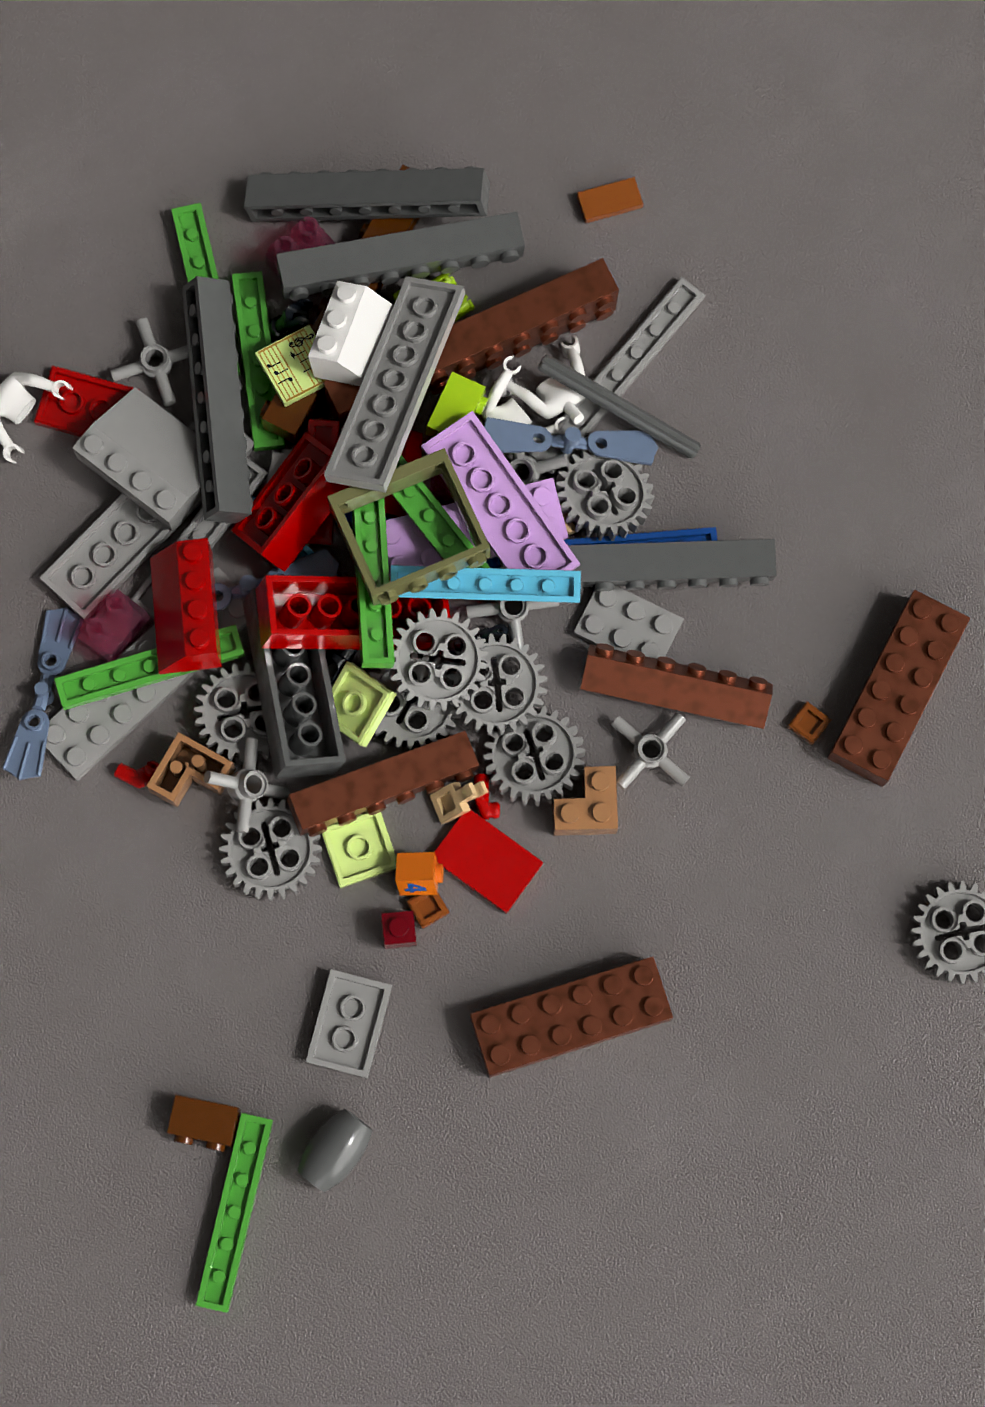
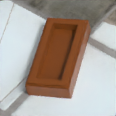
[577,177,643,224]

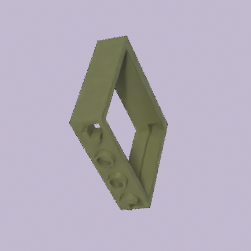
[327,448,491,606]

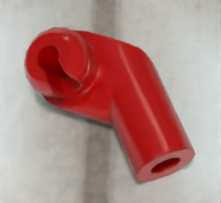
[114,761,159,788]
[473,774,500,820]

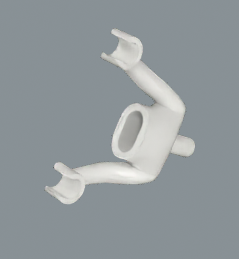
[494,335,585,424]
[482,356,573,443]
[0,372,73,464]

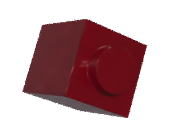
[381,910,417,949]

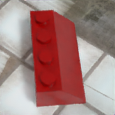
[231,432,351,572]
[150,538,222,675]

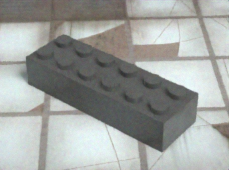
[243,588,346,779]

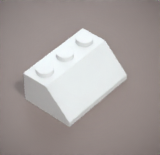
[308,281,394,386]

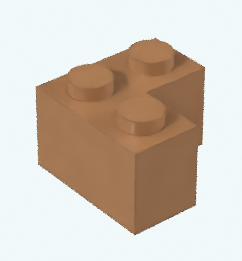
[146,732,236,807]
[552,766,618,836]

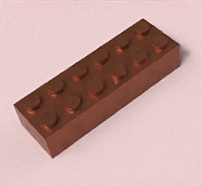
[827,590,970,787]
[470,956,673,1078]

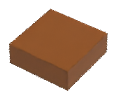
[788,701,832,745]
[407,893,450,929]

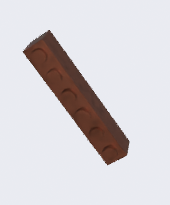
[580,643,773,729]
[287,731,479,837]

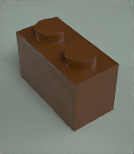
[167,1095,241,1152]

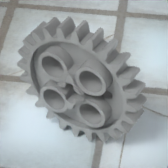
[555,449,654,541]
[389,608,489,711]
[446,634,547,736]
[369,653,461,751]
[193,663,269,765]
[483,706,585,806]
[219,798,322,901]
[909,881,985,985]

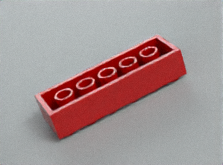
[256,575,451,650]

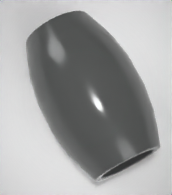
[297,1108,373,1192]

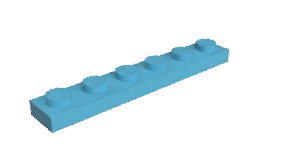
[390,565,581,603]

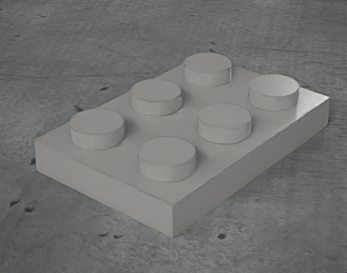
[573,586,684,659]
[306,969,392,1079]

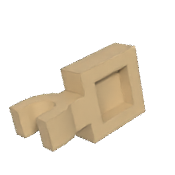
[430,781,488,824]

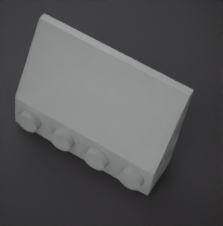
[72,387,202,532]

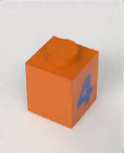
[395,852,444,896]

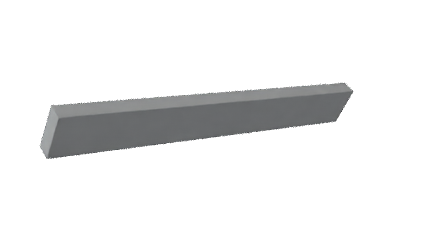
[529,277,705,477]

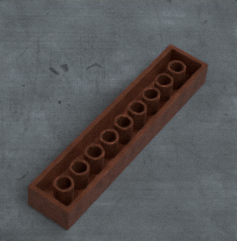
[323,258,619,432]

